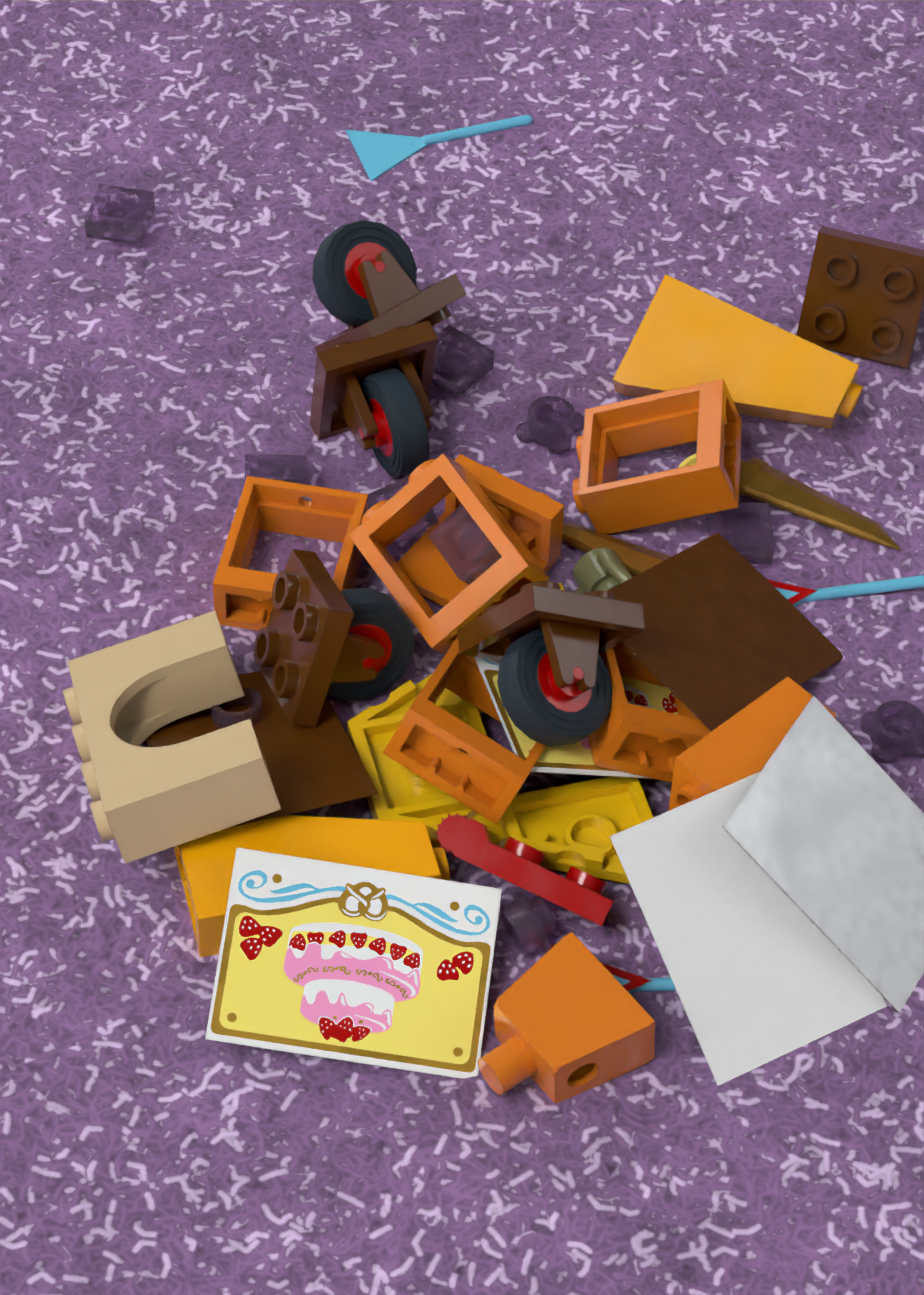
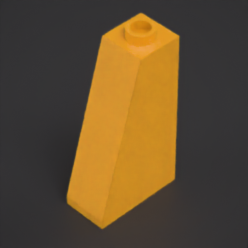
[613,274,864,429]
[174,815,450,957]

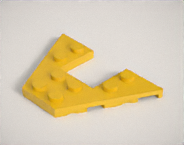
[347,583,654,884]

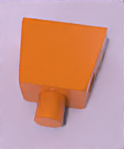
[477,932,655,1103]

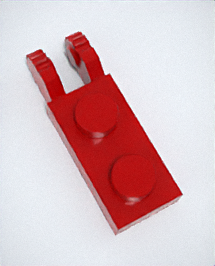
[435,813,615,926]

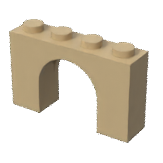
[63,610,281,864]

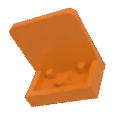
[397,454,565,607]

